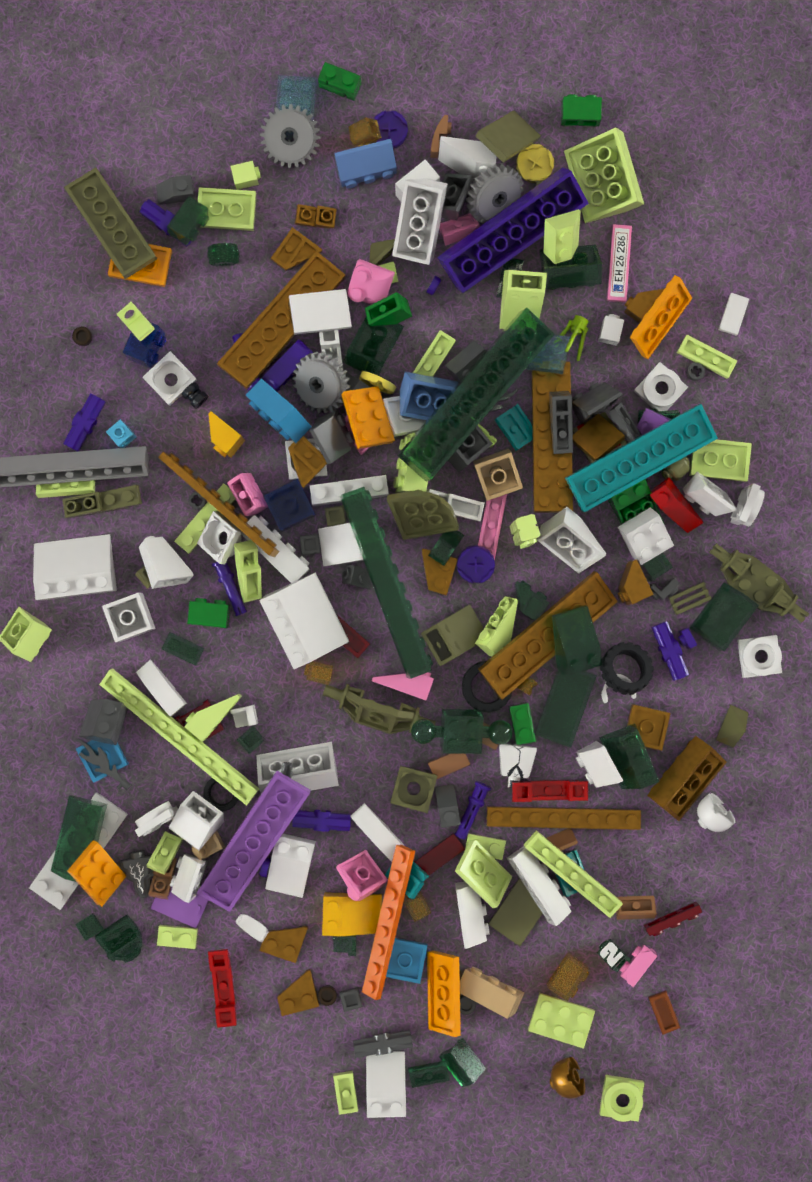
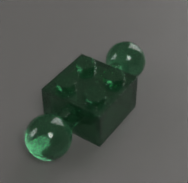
[411,709,513,754]

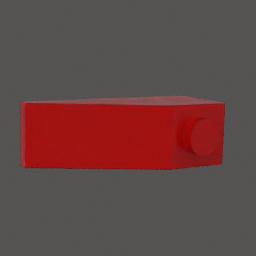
[650,478,703,533]

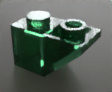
[514,580,550,621]

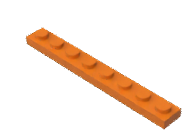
[362,844,415,1000]

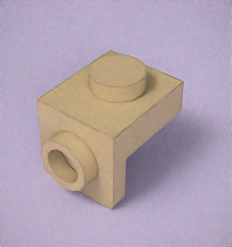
[192,830,225,860]

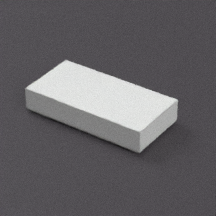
[718,293,749,336]

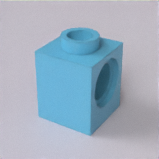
[106,419,137,448]

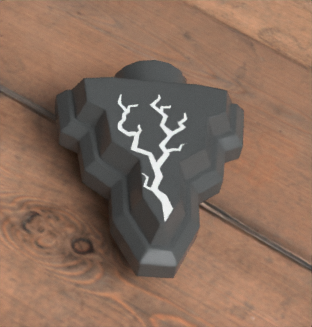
[119,850,154,898]

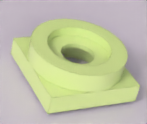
[599,1075,644,1122]

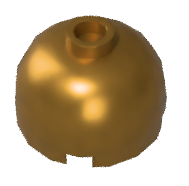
[549,1057,585,1099]

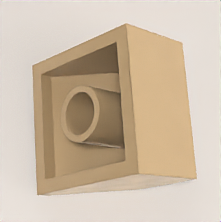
[473,449,523,501]

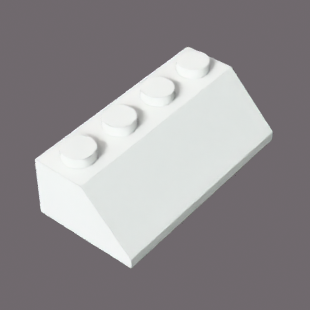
[392,179,448,265]
[256,742,339,793]
[507,846,572,926]

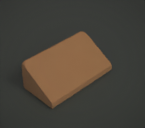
[428,747,470,779]
[546,828,578,851]
[616,896,657,920]

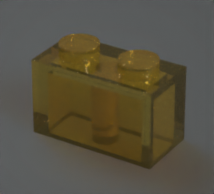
[546,952,589,1001]

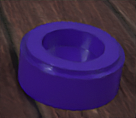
[426,275,441,295]
[259,858,271,878]

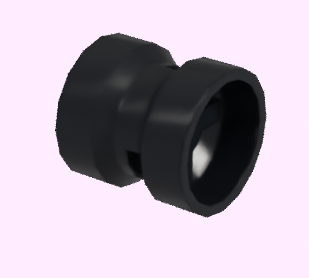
[181,382,209,409]

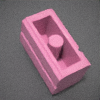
[227,473,268,516]

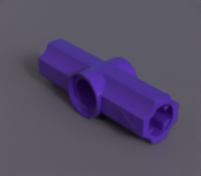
[139,199,196,247]
[63,393,106,451]
[651,621,689,681]
[292,810,351,832]

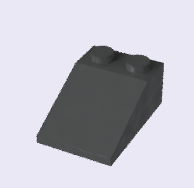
[572,382,622,424]

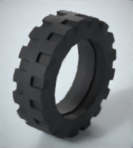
[600,642,654,695]
[462,661,512,713]

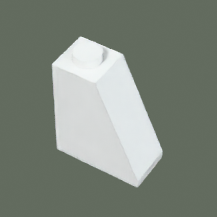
[139,536,193,589]

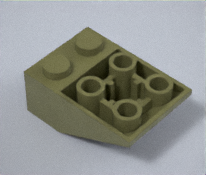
[421,605,484,666]

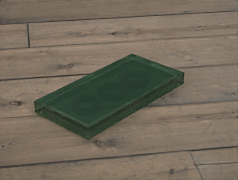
[535,662,597,748]

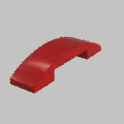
[512,780,588,802]
[208,949,237,1028]

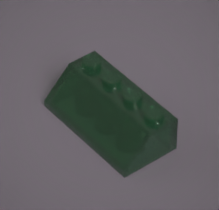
[51,795,107,882]

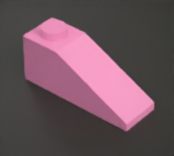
[372,670,434,700]

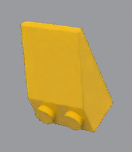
[322,892,382,936]

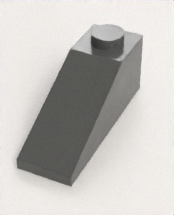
[549,391,573,454]

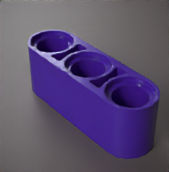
[262,339,314,392]

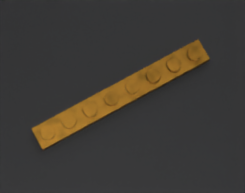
[158,452,280,557]
[487,806,641,830]

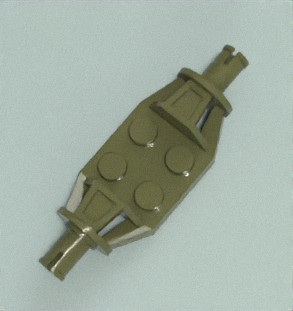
[709,543,809,623]
[323,683,436,734]

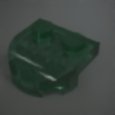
[95,914,143,963]

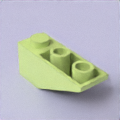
[475,596,518,657]

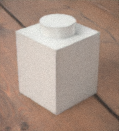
[598,314,624,346]

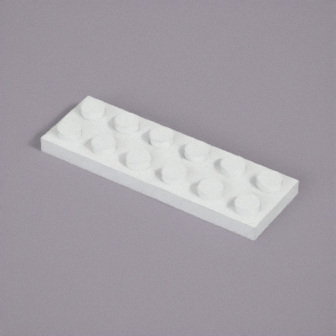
[29,792,128,910]

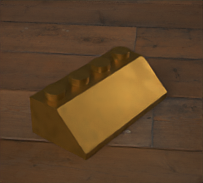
[647,735,727,821]

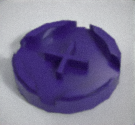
[370,110,408,149]
[457,545,495,583]

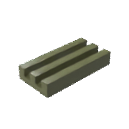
[668,582,712,615]

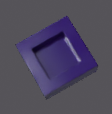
[678,628,697,649]

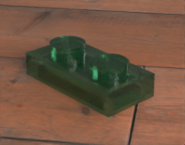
[162,632,205,666]
[408,1060,450,1088]

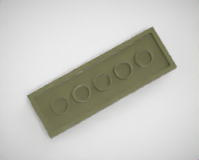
[64,168,157,279]

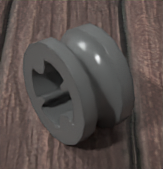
[686,363,705,381]
[188,492,207,510]

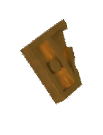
[270,227,322,271]
[288,436,327,488]
[422,548,458,596]
[259,926,308,963]
[277,969,319,1016]

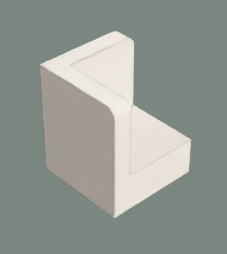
[230,704,258,728]

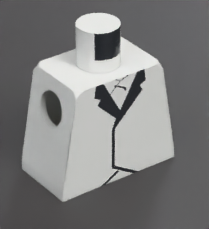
[499,743,537,788]

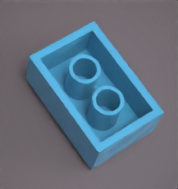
[246,378,312,443]

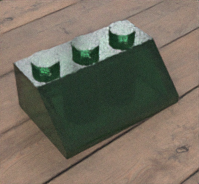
[539,245,602,290]
[689,583,759,651]
[599,723,660,789]

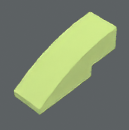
[234,540,262,603]

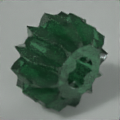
[207,242,240,267]

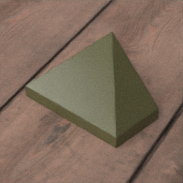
[369,239,395,266]
[716,705,748,748]

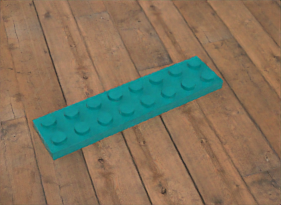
[565,404,718,512]

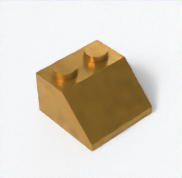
[617,559,654,605]

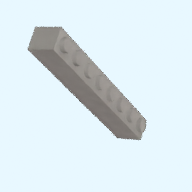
[0,446,149,488]

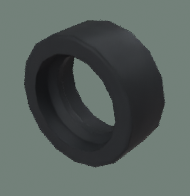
[203,778,239,811]

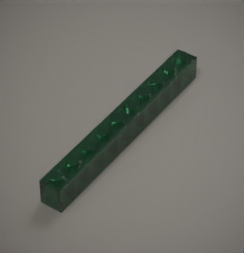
[340,487,433,679]

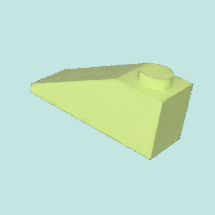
[185,694,242,742]

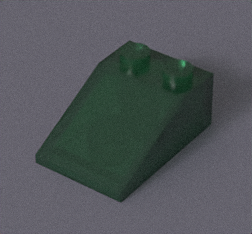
[343,316,404,376]
[552,605,602,676]

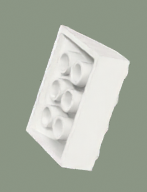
[33,534,117,600]
[259,572,349,669]

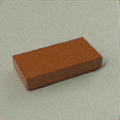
[648,990,680,1035]

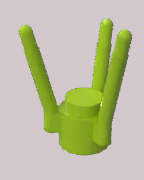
[554,315,589,361]

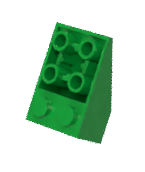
[608,479,664,525]

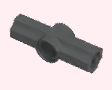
[353,1030,413,1058]

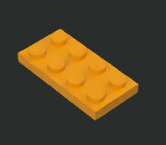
[630,275,692,359]
[427,951,461,1037]

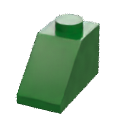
[365,292,412,326]

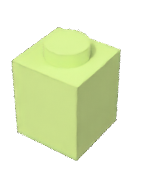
[231,161,261,190]

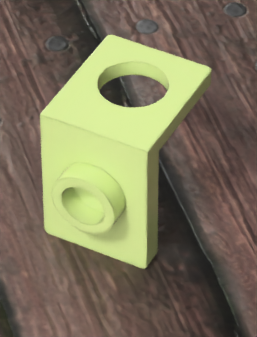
[117,302,155,341]

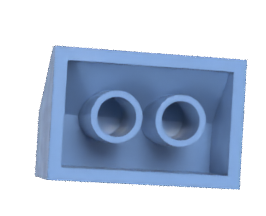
[334,139,397,188]
[400,372,465,425]

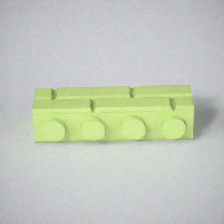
[509,514,540,549]

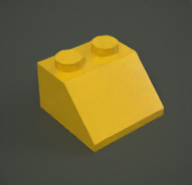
[208,411,245,458]

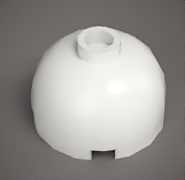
[697,793,735,832]

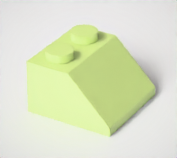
[543,209,581,264]
[0,607,52,662]

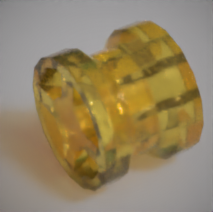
[517,677,538,696]

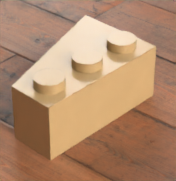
[460,967,525,1019]

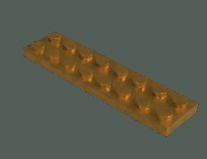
[217,251,346,389]
[532,362,573,513]
[478,571,618,700]

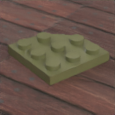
[387,490,459,540]

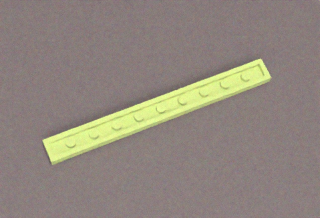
[99,669,260,806]

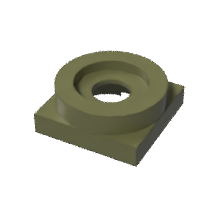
[390,765,437,813]

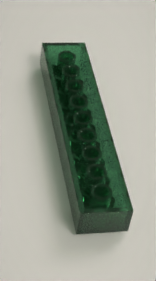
[397,307,555,481]

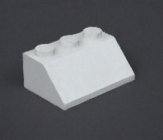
[455,882,490,949]

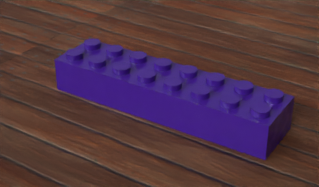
[437,167,589,293]

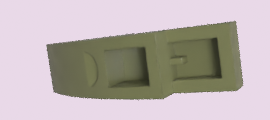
[62,485,142,518]

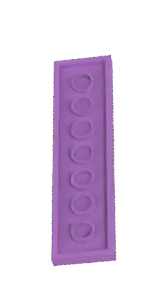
[197,771,311,912]

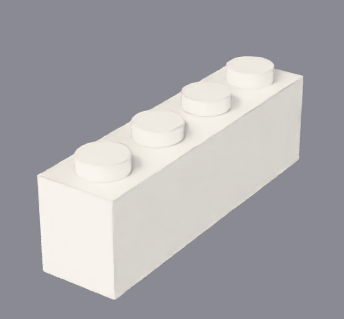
[309,475,389,506]
[240,515,310,583]

